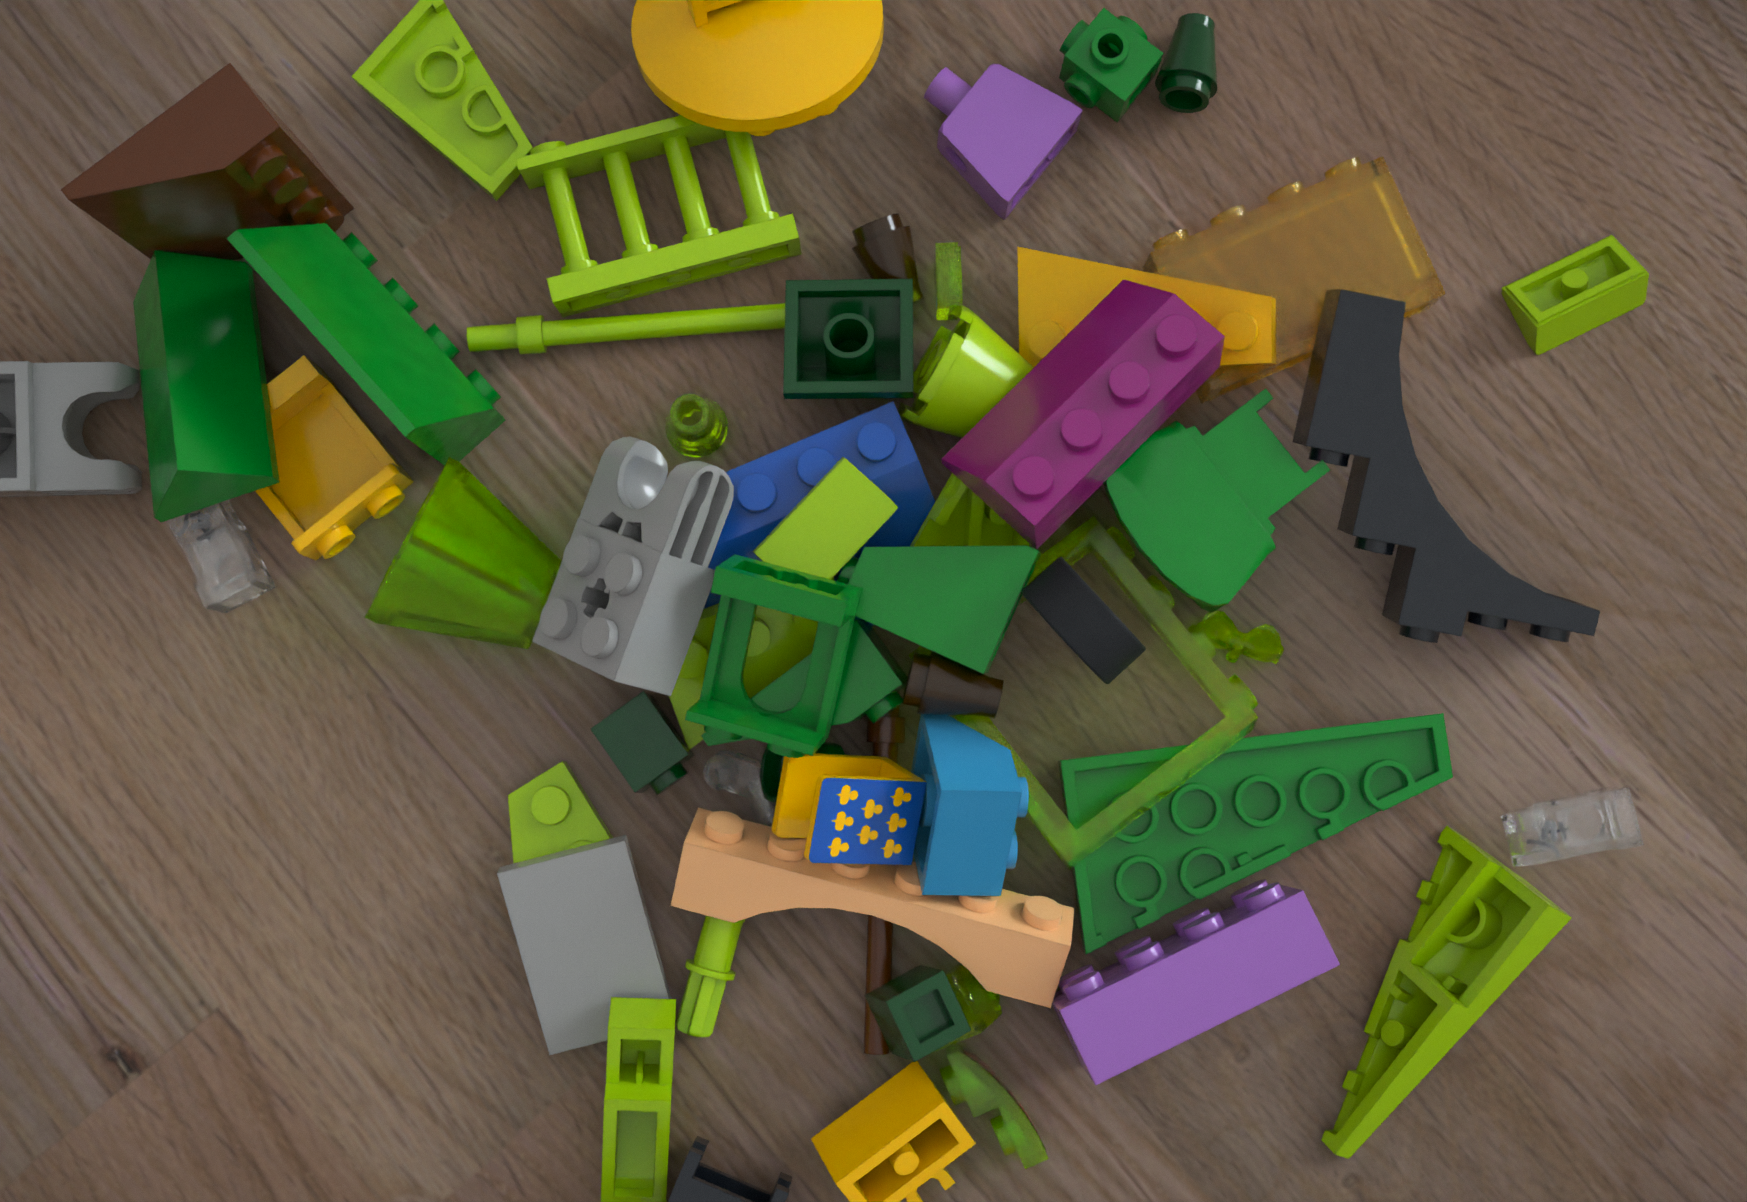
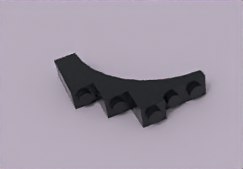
[1292,289,1600,643]

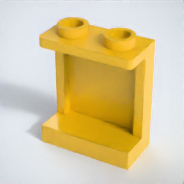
[256,355,414,561]

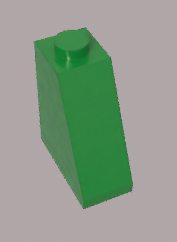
[837,545,1042,674]

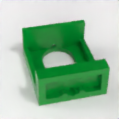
[685,554,861,758]

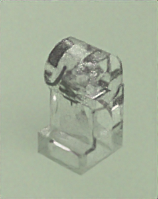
[167,500,276,614]
[1500,787,1644,866]

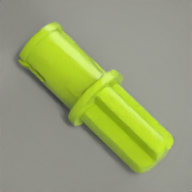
[676,916,746,1037]

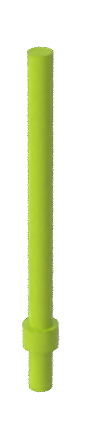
[467,303,785,354]

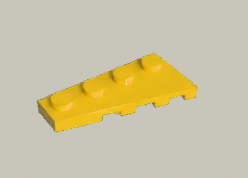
[1017,247,1276,367]

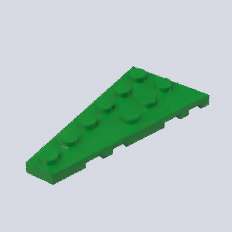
[1058,713,1453,954]

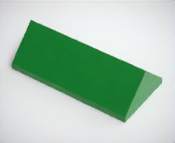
[133,250,279,523]

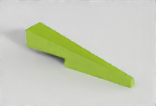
[1321,826,1572,1159]

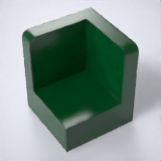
[864,965,971,1062]

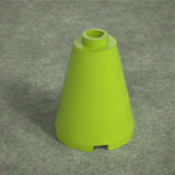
[898,304,1034,438]

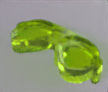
[1192,610,1284,664]

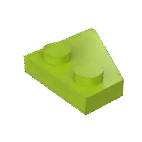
[508,761,613,863]

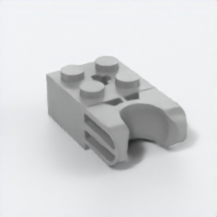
[0,361,142,497]
[532,436,734,696]

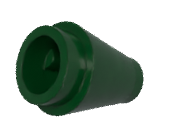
[1155,13,1217,113]

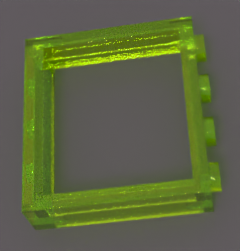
[908,516,1259,870]

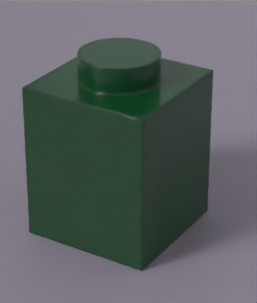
[591,691,695,795]

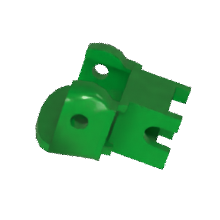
[1103,388,1330,613]

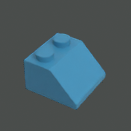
[911,714,1029,896]

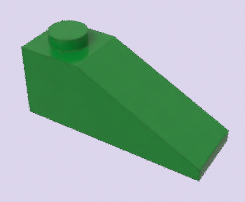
[701,620,908,746]

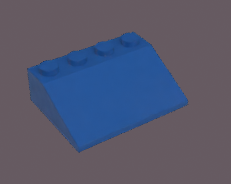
[704,401,935,627]

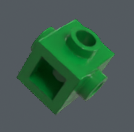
[1059,7,1164,123]

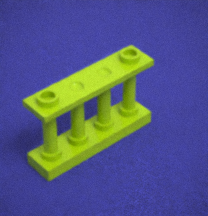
[515,115,802,317]

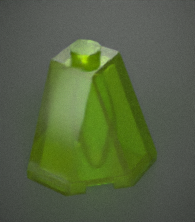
[364,457,562,649]

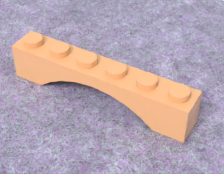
[671,807,1074,1008]

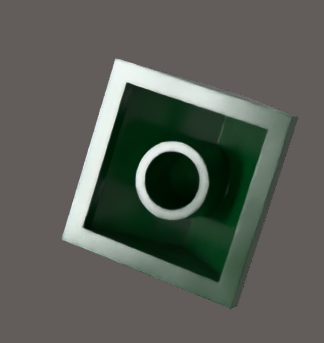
[783,279,914,399]

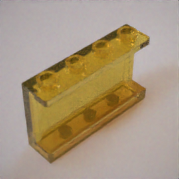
[1143,156,1446,404]

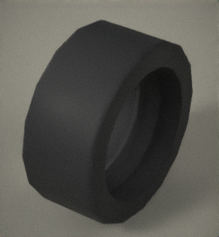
[1022,557,1146,684]

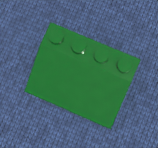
[227,223,506,470]

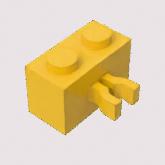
[811,1061,976,1202]

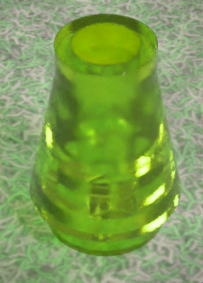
[665,394,728,458]

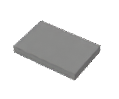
[497,835,676,1055]

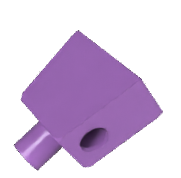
[924,63,1083,220]

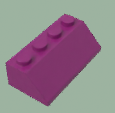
[941,279,1225,550]

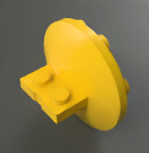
[631,0,884,136]

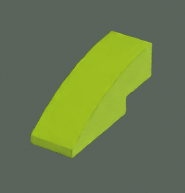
[601,997,676,1202]

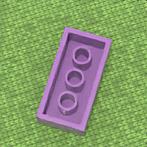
[1052,879,1340,1085]

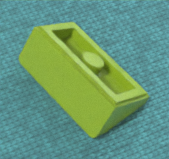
[1501,235,1649,355]
[752,457,898,580]

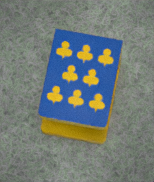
[772,753,927,865]

